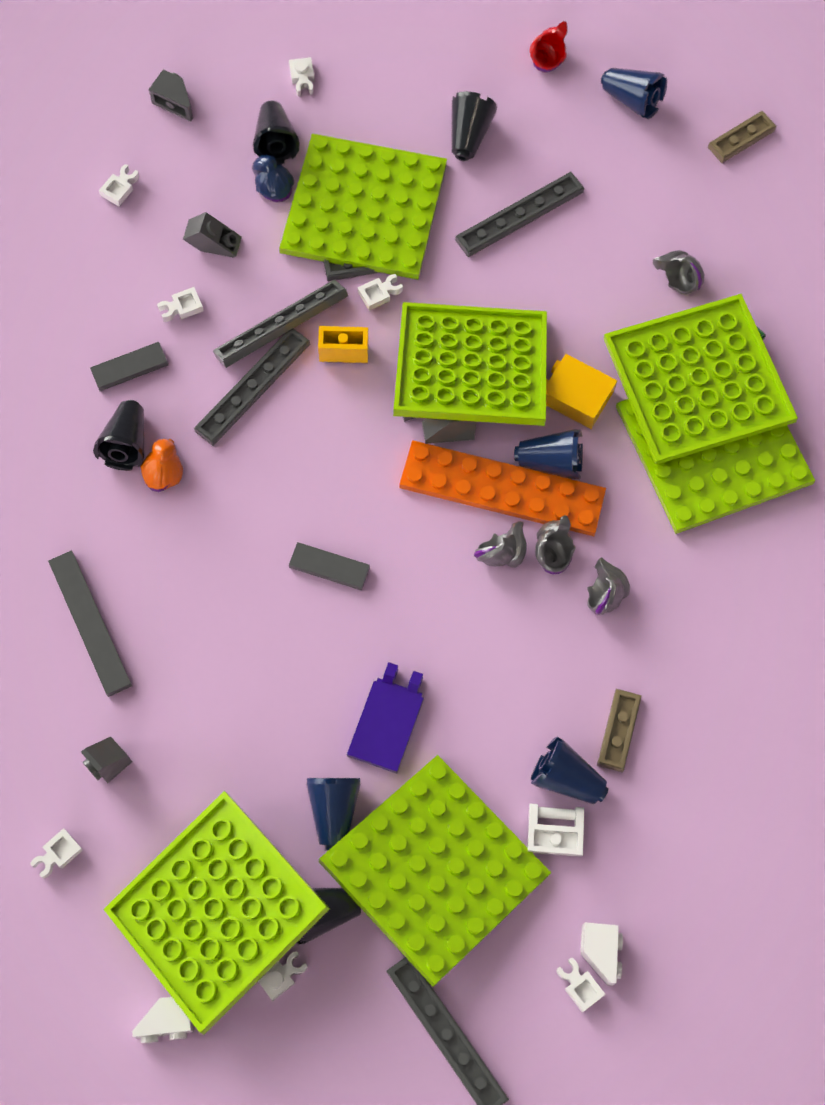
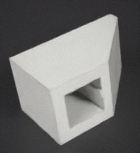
[581,922,623,986]
[132,997,194,1043]

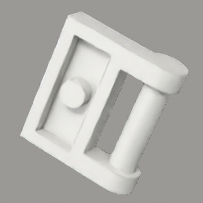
[527,804,584,857]

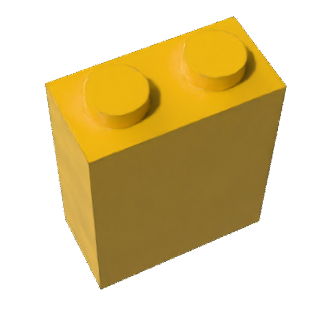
[546,354,618,429]

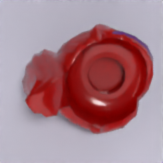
[530,21,568,73]

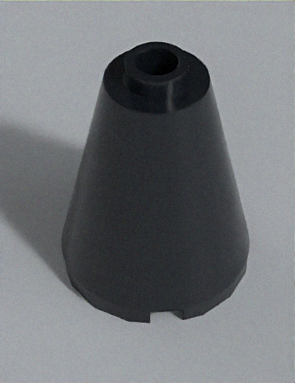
[452,91,497,161]
[253,101,300,165]
[93,400,144,471]
[297,888,361,945]

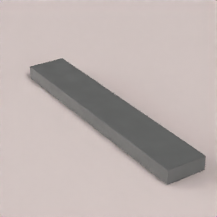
[455,172,584,257]
[213,280,348,368]
[194,328,310,446]
[48,550,132,697]
[386,957,509,1105]

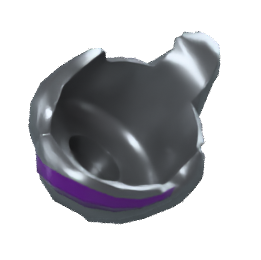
[653,250,705,295]
[535,515,576,574]
[474,521,527,568]
[587,557,630,615]

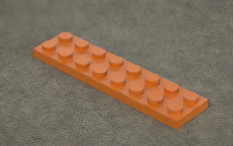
[399,440,606,537]

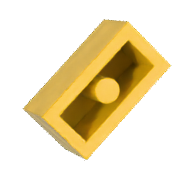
[318,326,369,363]

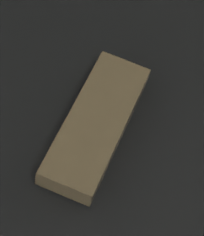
[708,111,777,163]
[597,689,642,772]

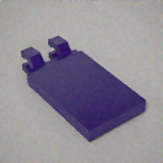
[347,662,424,774]

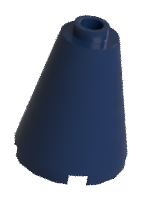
[601,68,667,119]
[514,429,583,479]
[531,736,609,804]
[306,778,361,850]

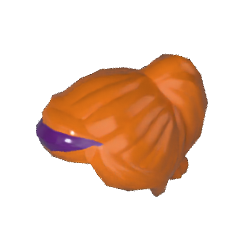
[141,438,183,492]

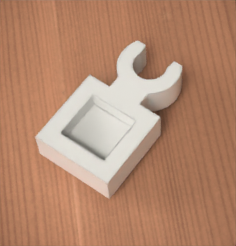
[289,57,315,97]
[99,164,139,206]
[358,274,403,311]
[157,287,204,322]
[30,829,83,879]
[258,951,308,1001]
[556,958,605,1012]

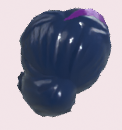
[252,155,294,202]

